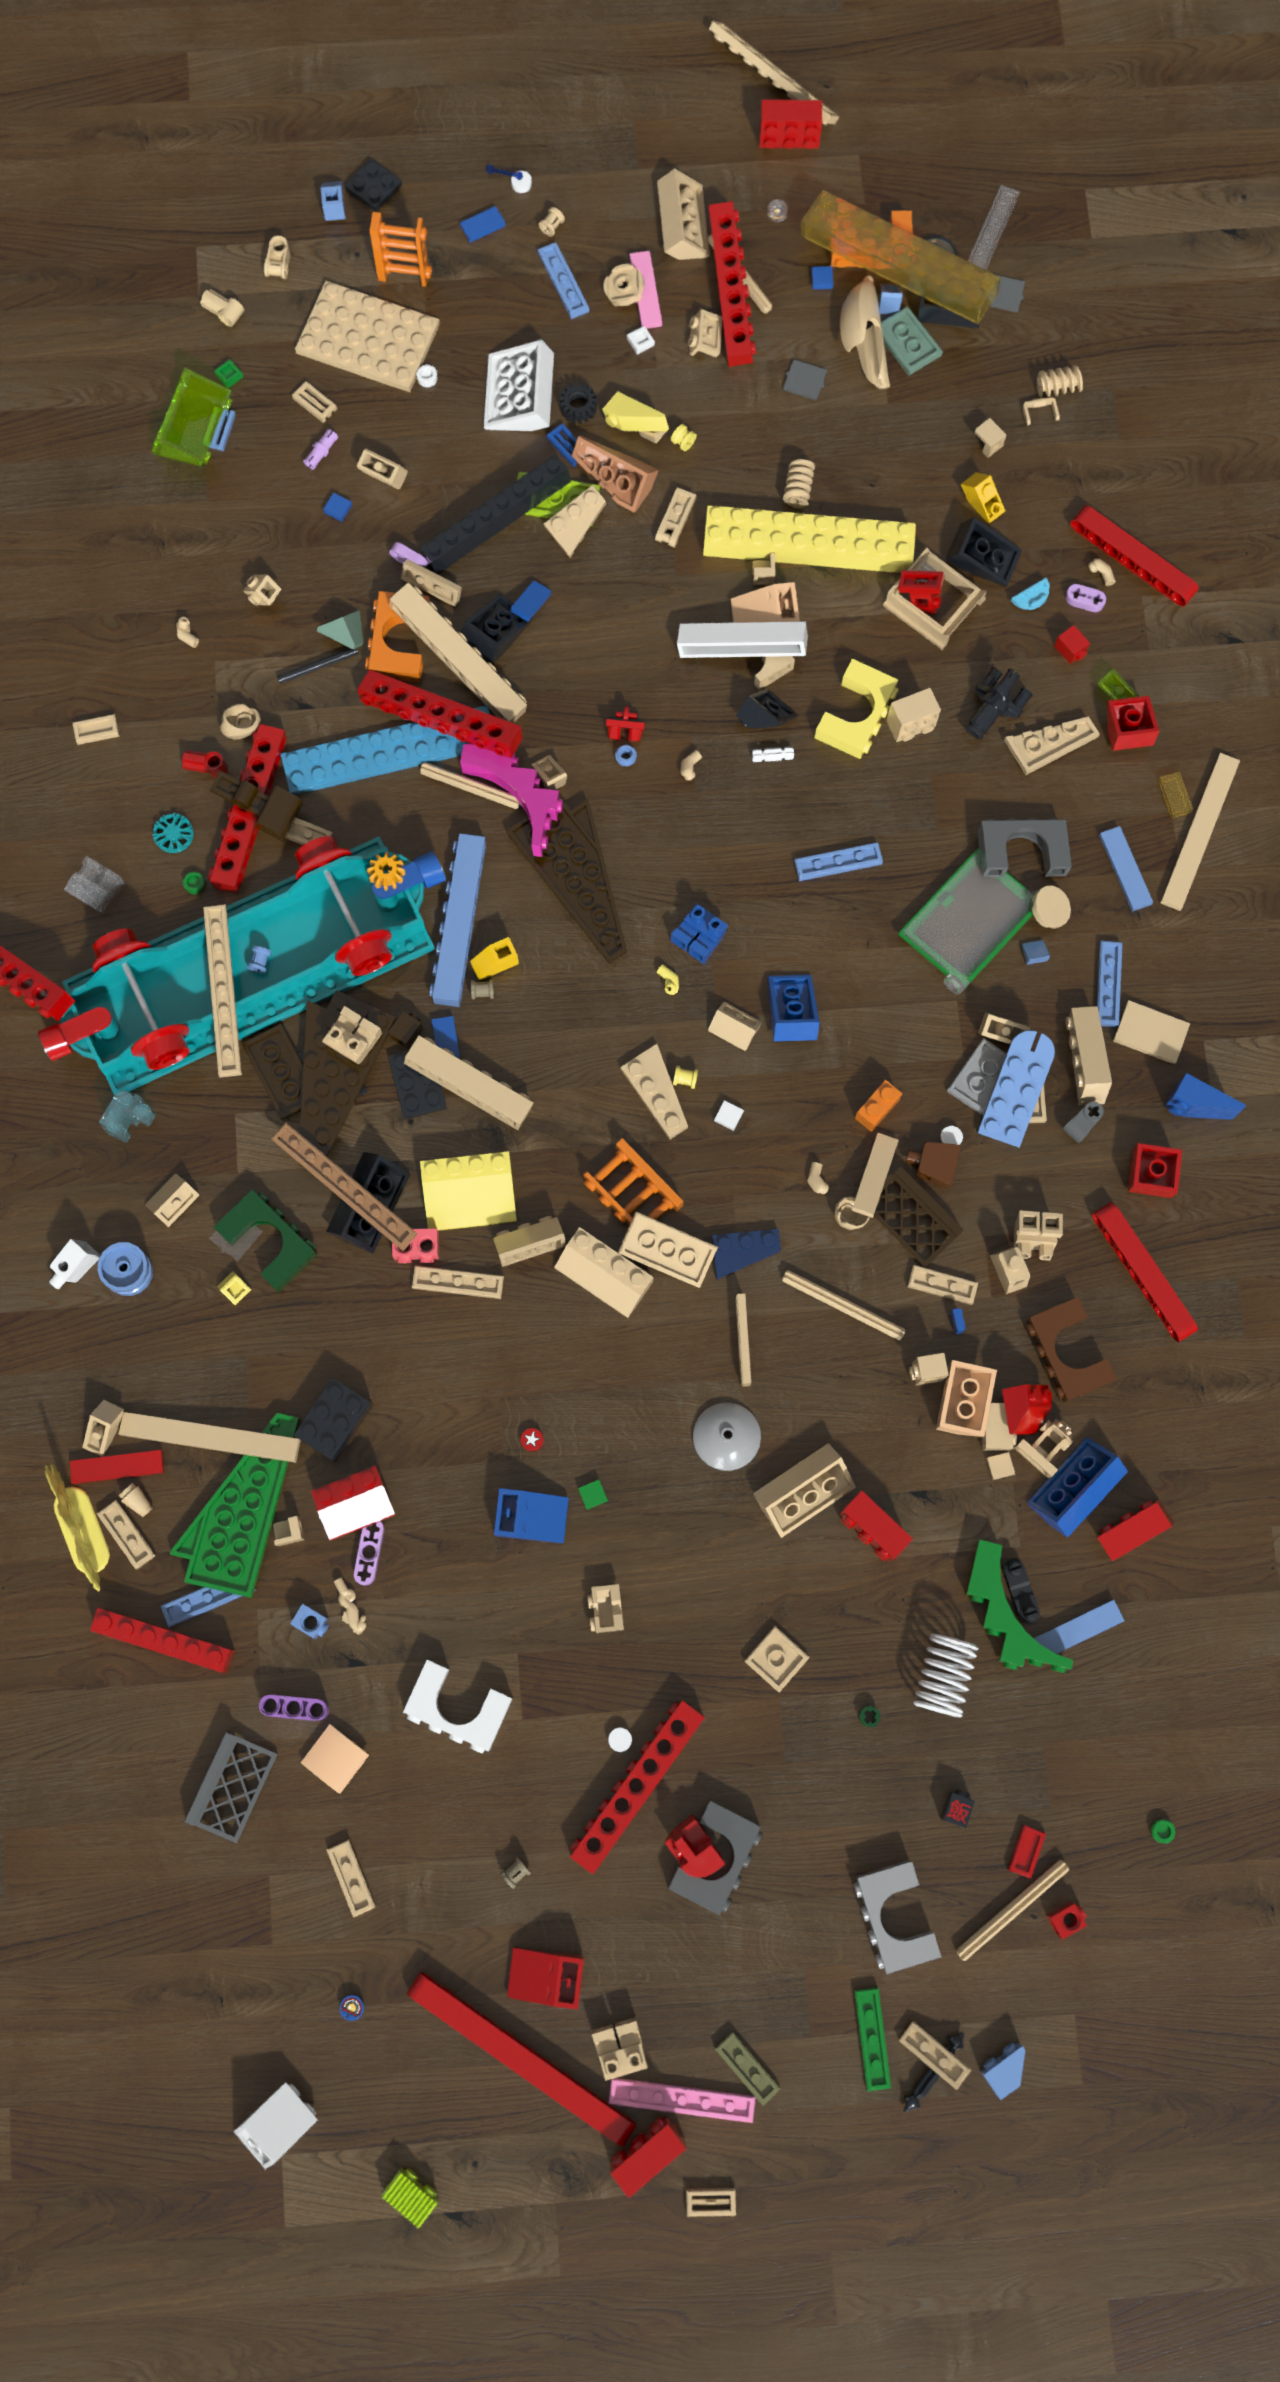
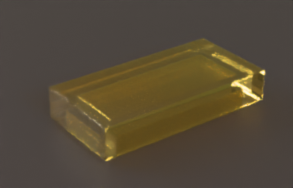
[1158,772,1193,818]

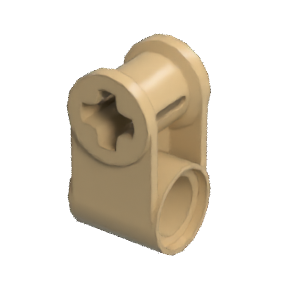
[264,236,290,279]

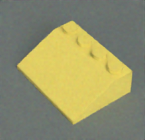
[420,1151,517,1231]

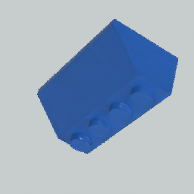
[1027,1437,1128,1538]

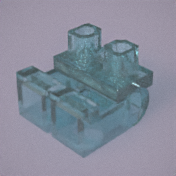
[99,1091,155,1143]

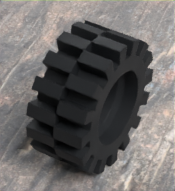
[560,382,597,424]

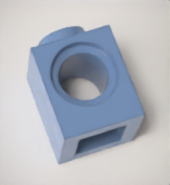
[290,1604,329,1639]

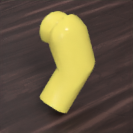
[657,964,679,995]

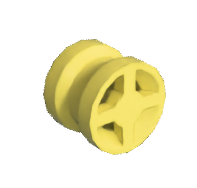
[671,424,697,451]

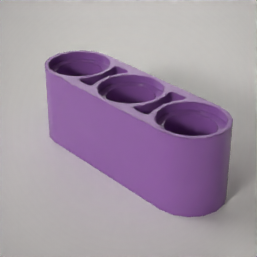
[259,1695,330,1721]

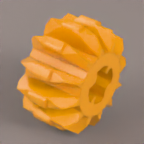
[367,852,405,891]

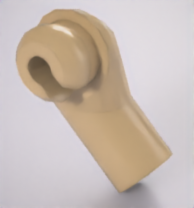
[1089,558,1116,586]
[176,617,199,648]
[680,750,702,781]
[807,1162,829,1194]

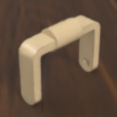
[1022,398,1059,425]

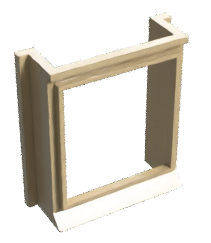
[883,548,987,650]

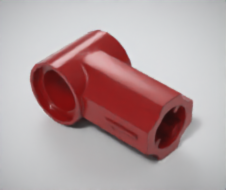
[182,750,228,777]

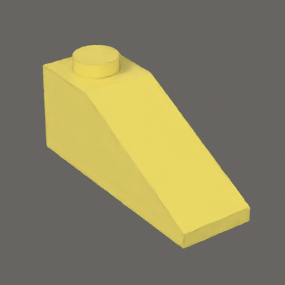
[603,392,669,431]

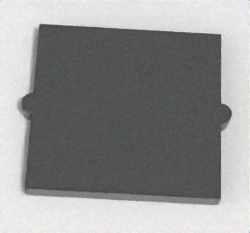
[983,274,1025,313]
[783,360,827,401]

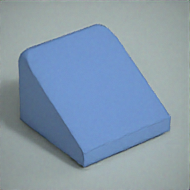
[1022,940,1050,965]

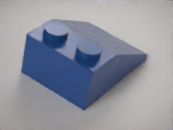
[768,975,819,1041]
[1164,1073,1246,1120]

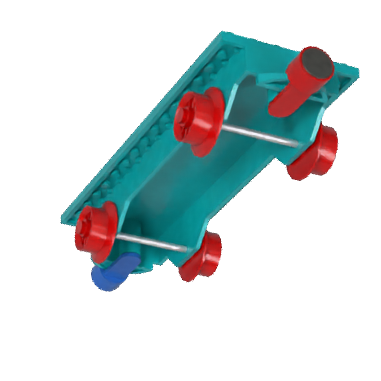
[38,836,446,1097]

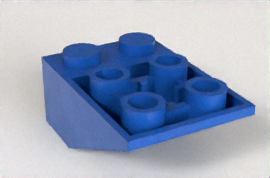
[494,1488,569,1544]

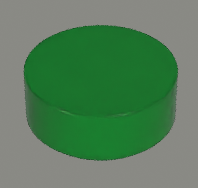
[183,872,206,895]
[1150,1819,1176,1844]

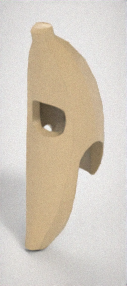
[840,276,890,389]

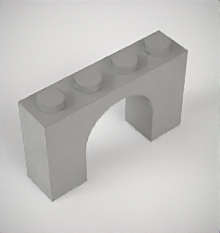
[853,1860,941,1974]

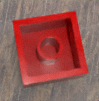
[1128,1143,1182,1198]

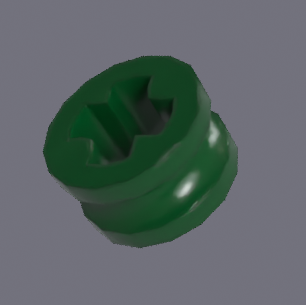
[859,1706,881,1728]

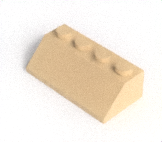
[657,169,710,260]
[554,1227,654,1318]
[753,1443,856,1538]

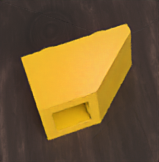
[961,472,1005,523]
[470,937,519,981]

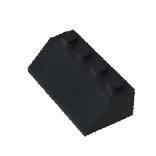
[326,1152,410,1254]

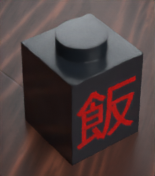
[941,1790,975,1828]

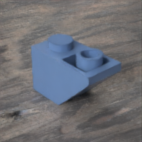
[321,181,345,221]
[980,2042,1025,2100]

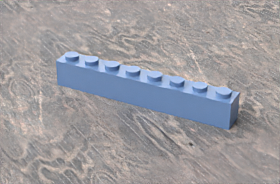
[430,833,486,1007]

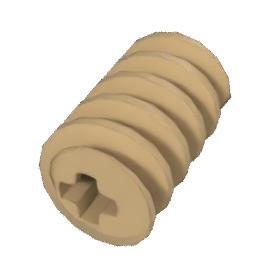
[1037,365,1083,398]
[783,459,815,509]

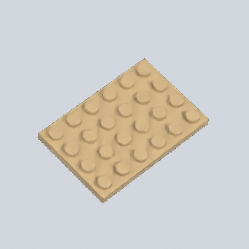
[295,281,440,392]

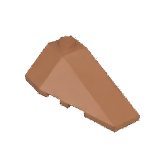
[572,436,659,512]

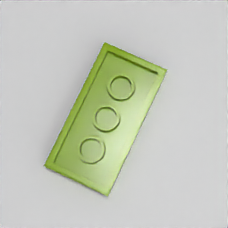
[517,472,600,526]

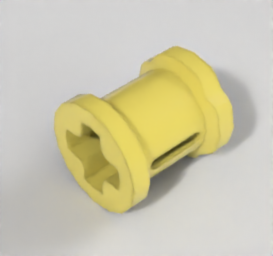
[673,1066,698,1089]

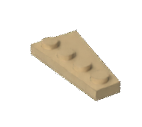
[621,1044,688,1140]

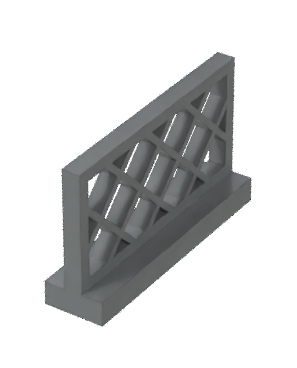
[184,1730,278,1843]

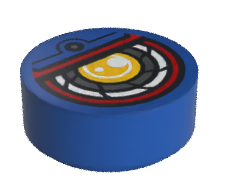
[340,1994,365,2021]

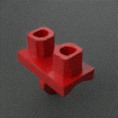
[606,706,645,742]

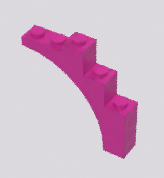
[460,744,563,857]

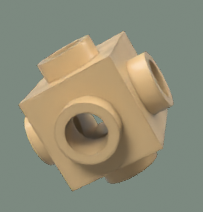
[243,574,281,606]

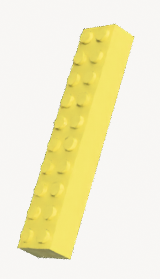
[703,505,916,573]

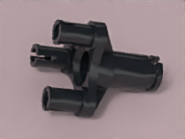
[964,667,1033,740]

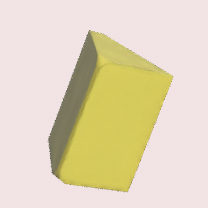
[217,1272,251,1305]

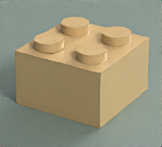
[886,688,941,742]

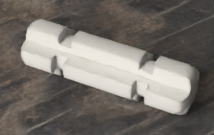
[752,747,794,762]

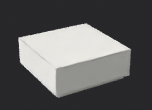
[627,326,655,354]
[714,1100,744,1131]

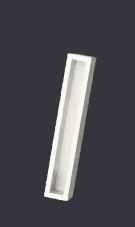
[677,621,808,658]

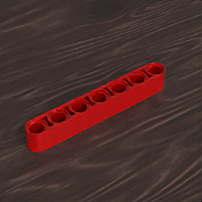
[1070,505,1199,606]
[1092,1202,1198,1342]

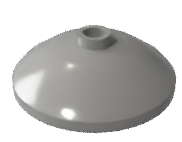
[693,1403,761,1471]

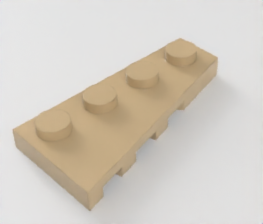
[1004,717,1100,775]

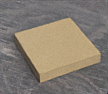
[744,1626,810,1693]

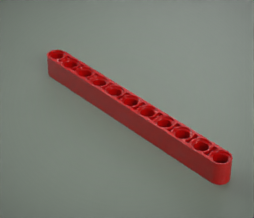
[407,1972,637,2147]

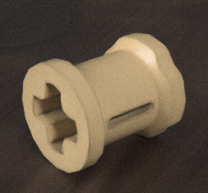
[539,207,565,236]

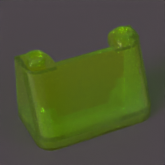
[151,368,233,467]

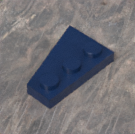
[712,1229,781,1280]

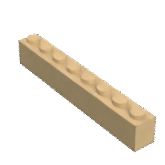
[389,583,527,723]

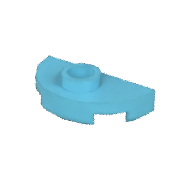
[1011,578,1050,610]

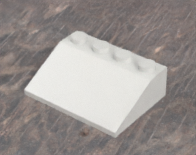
[484,340,554,431]

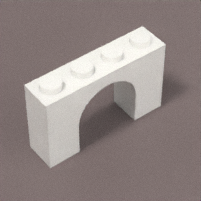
[403,1660,513,1754]

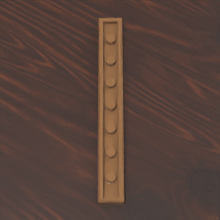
[271,1123,418,1251]

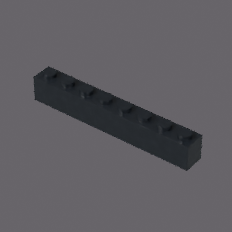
[420,454,571,575]

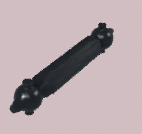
[903,2031,964,2113]

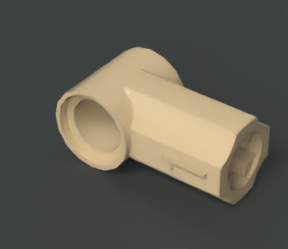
[200,289,244,327]

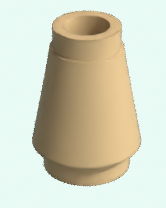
[119,1483,153,1517]

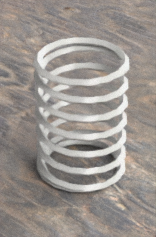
[913,1633,979,1717]

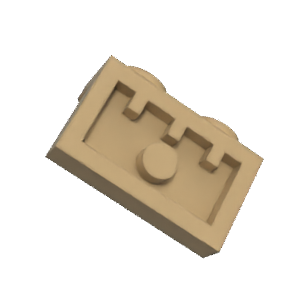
[688,309,722,357]

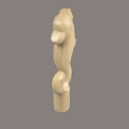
[334,1577,367,1635]

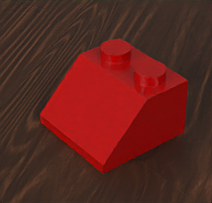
[1107,696,1159,751]
[1002,1384,1052,1435]

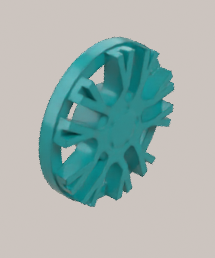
[153,813,194,853]

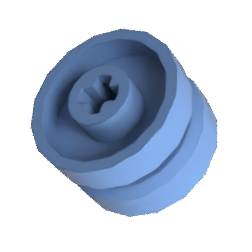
[97,1242,153,1296]

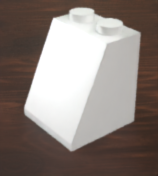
[234,2083,317,2169]

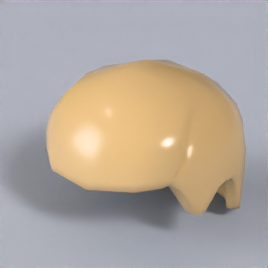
[835,1196,870,1230]

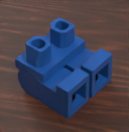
[671,903,728,964]

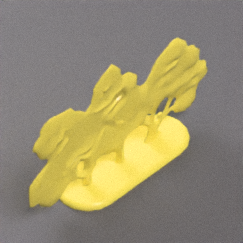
[45,1464,110,1591]

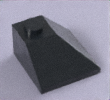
[736,688,798,729]

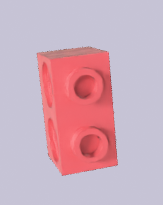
[392,1229,439,1263]

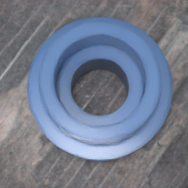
[615,745,637,766]

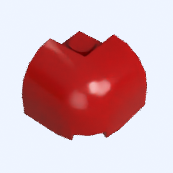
[665,1814,725,1878]

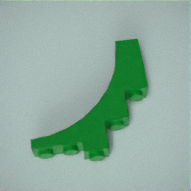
[966,1540,1074,1673]

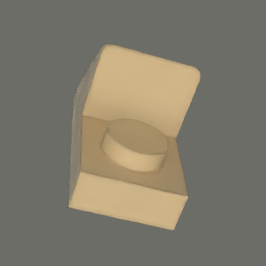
[531,755,567,790]

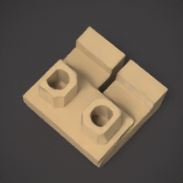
[322,1006,382,1064]
[1013,1210,1063,1261]
[592,2017,647,2081]

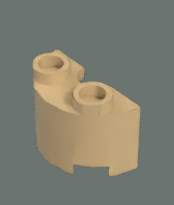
[588,1584,624,1633]

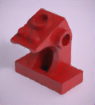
[898,570,945,613]

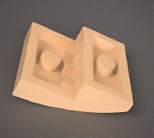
[301,1724,369,1794]

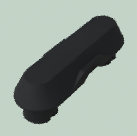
[1004,1558,1040,1624]

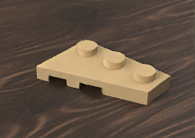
[544,485,606,558]

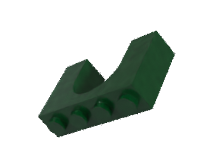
[213,1190,317,1293]

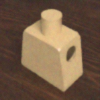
[990,1247,1030,1294]

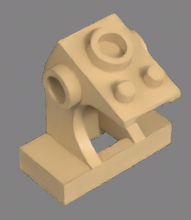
[1014,1418,1073,1478]

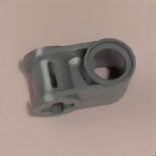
[1062,1102,1104,1144]

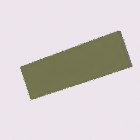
[714,2031,781,2106]

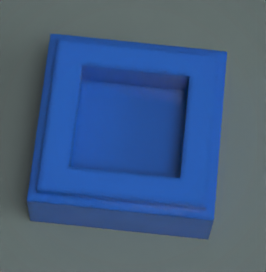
[812,267,833,289]
[323,493,352,522]
[950,1308,966,1335]

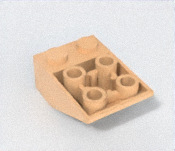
[731,582,800,623]

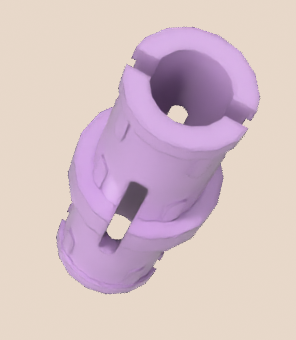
[303,429,338,470]

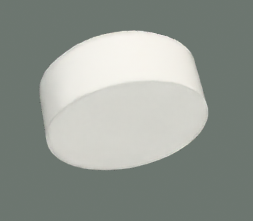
[511,171,532,193]
[416,365,437,387]
[940,1126,963,1145]
[608,1728,632,1752]

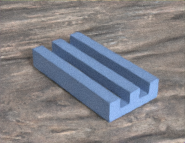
[203,407,236,451]

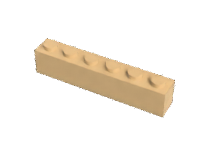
[404,1036,533,1130]

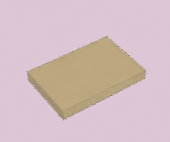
[1113,1001,1190,1065]

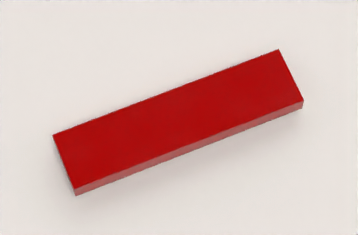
[70,1450,164,1484]

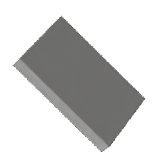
[946,1038,1007,1116]

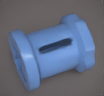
[247,946,271,974]

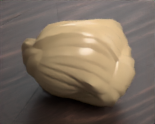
[220,704,261,740]

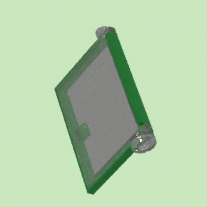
[898,848,1037,995]

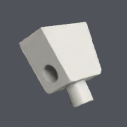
[49,1239,101,1289]

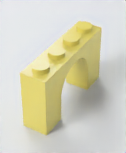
[815,659,899,759]

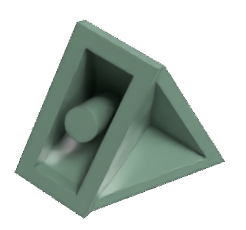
[317,610,363,649]

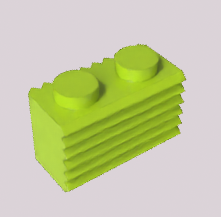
[381,2167,439,2228]

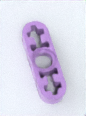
[354,1521,384,1585]

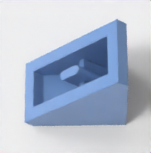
[879,284,902,315]

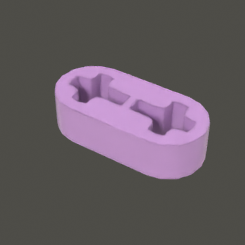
[389,542,428,568]
[1065,584,1106,612]

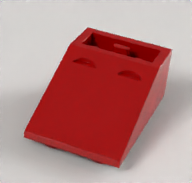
[507,1947,584,2009]

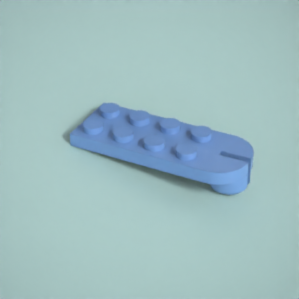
[978,1030,1055,1148]

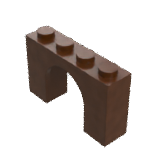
[1025,1297,1117,1403]

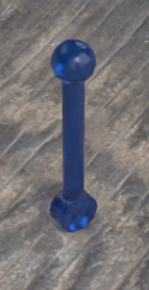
[486,165,523,180]

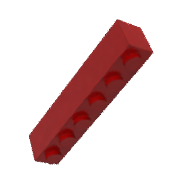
[90,1608,235,1673]

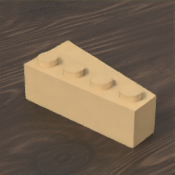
[1066,1006,1112,1106]

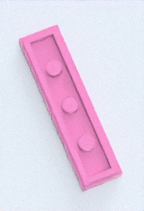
[630,251,662,329]

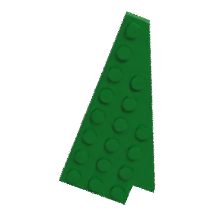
[170,1413,300,1598]

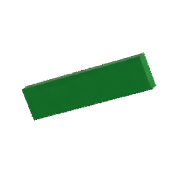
[854,1987,891,2091]

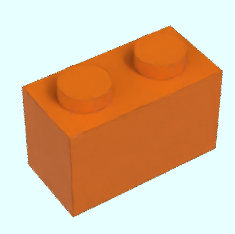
[855,1080,903,1132]

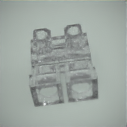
[64,856,126,913]

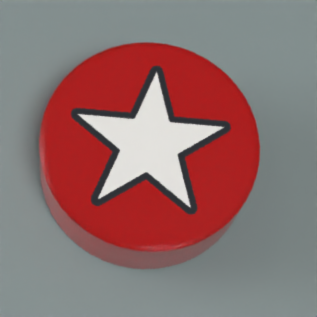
[521,1428,544,1452]

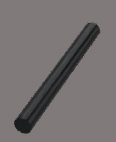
[277,648,359,684]

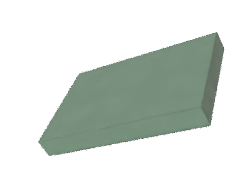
[881,306,943,376]

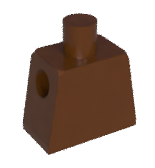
[906,1142,961,1190]

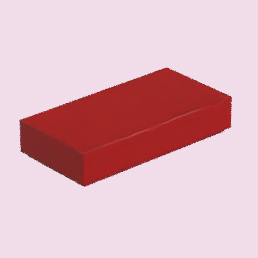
[1007,1824,1046,1879]

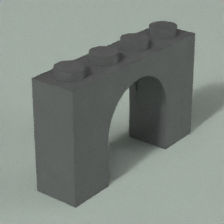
[977,818,1072,877]
[668,1800,763,1916]

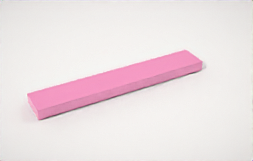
[609,2078,755,2123]

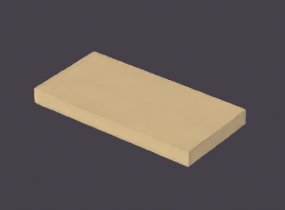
[618,1212,718,1288]

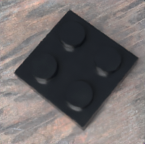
[345,159,402,212]

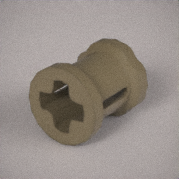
[471,979,494,999]
[500,1857,531,1889]

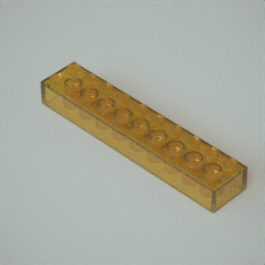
[801,189,1001,324]

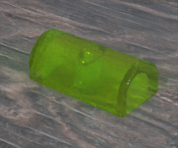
[1097,668,1140,700]

